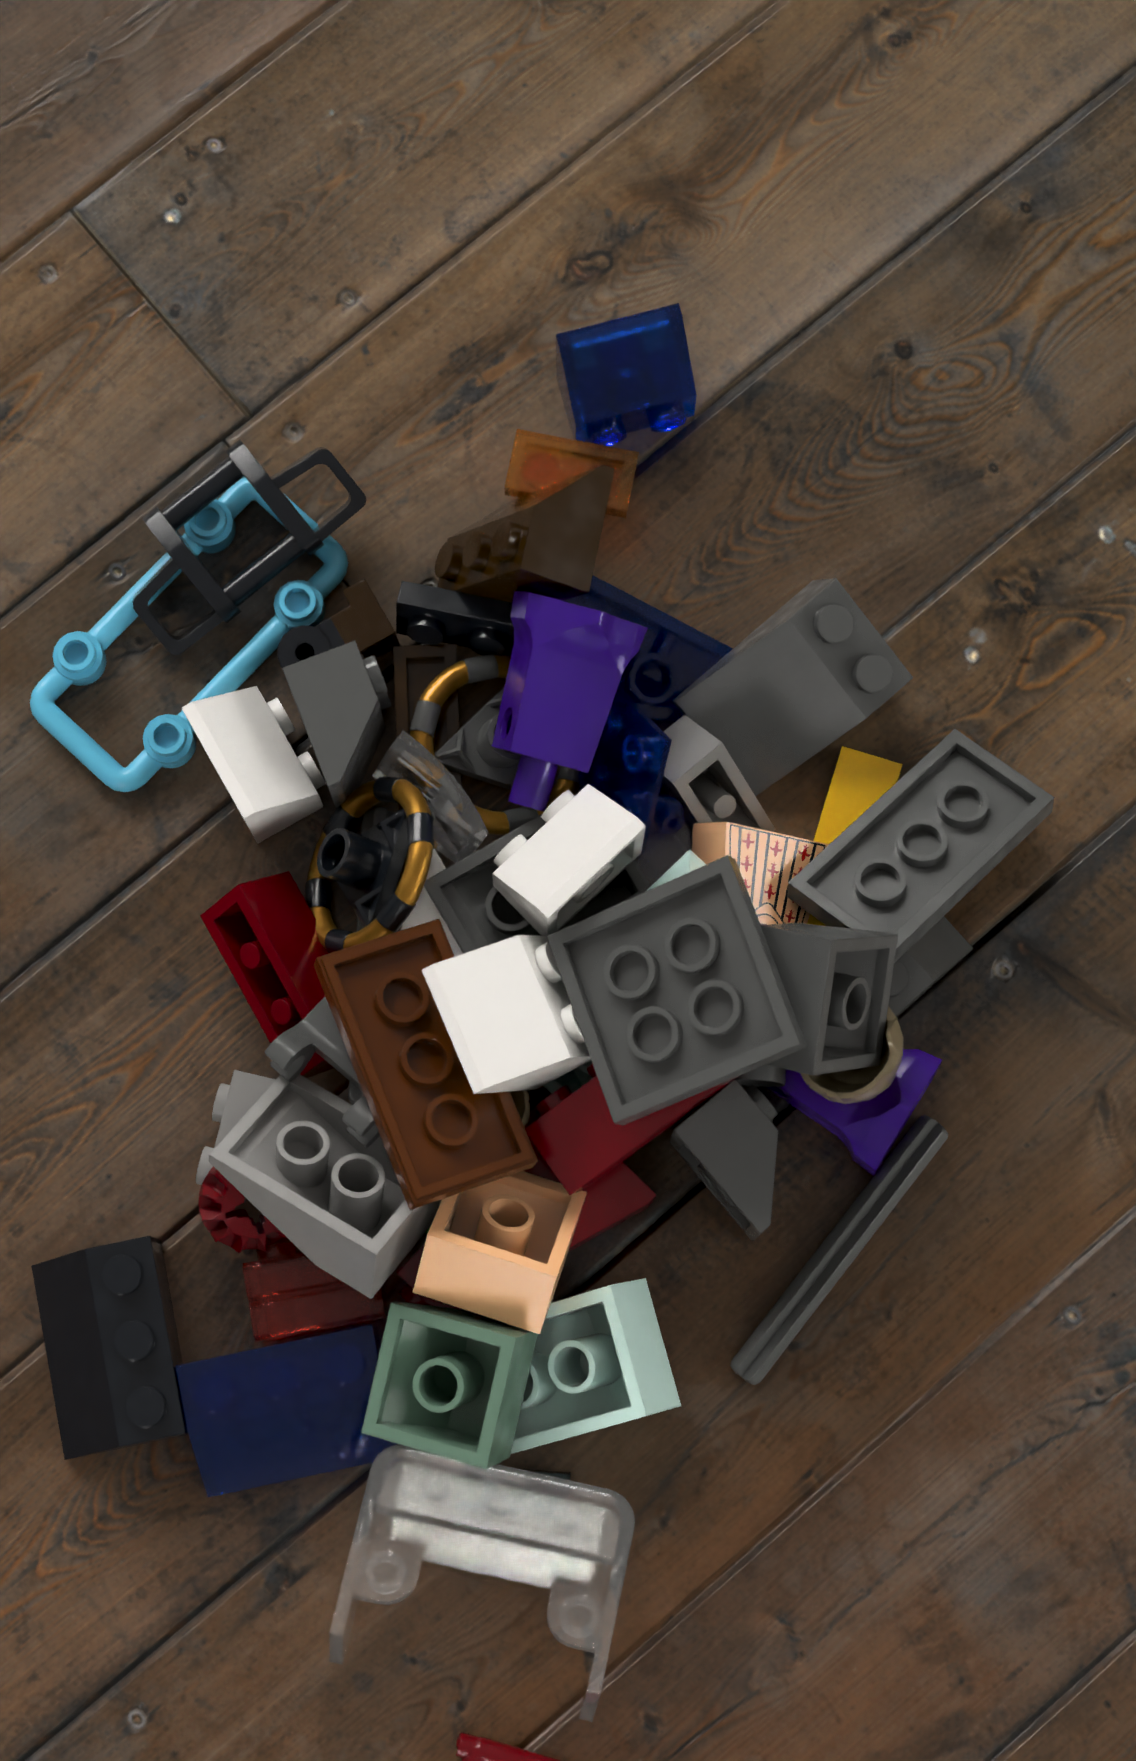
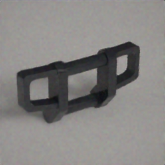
[132,440,366,655]

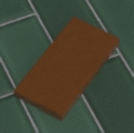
[313,919,538,1210]

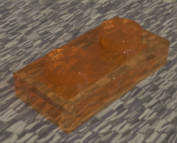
[504,429,639,518]

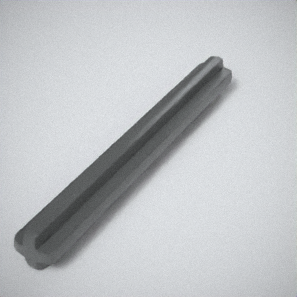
[730,1115,949,1385]

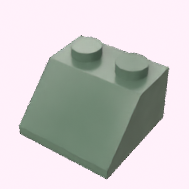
[361,1301,538,1470]

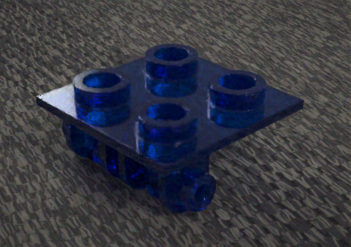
[579,687,684,853]

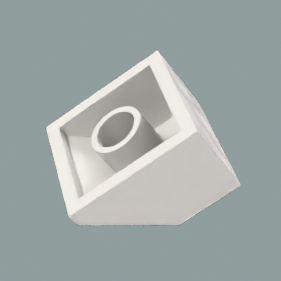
[182,686,326,844]
[492,784,646,936]
[422,935,591,1094]

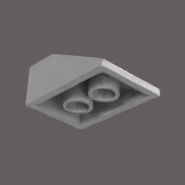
[209,1074,442,1299]

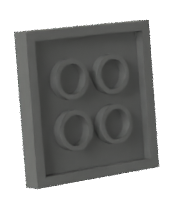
[547,855,807,1126]

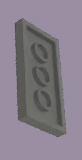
[787,729,1055,963]

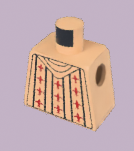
[692,822,829,925]

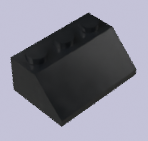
[32,1236,195,1460]

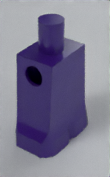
[492,591,648,812]
[766,1049,942,1176]

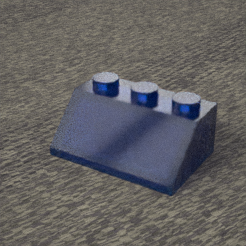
[176,1324,402,1497]

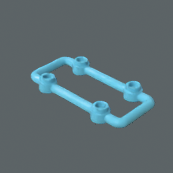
[30,477,348,792]

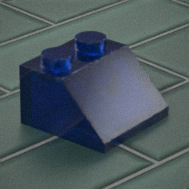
[556,303,697,448]

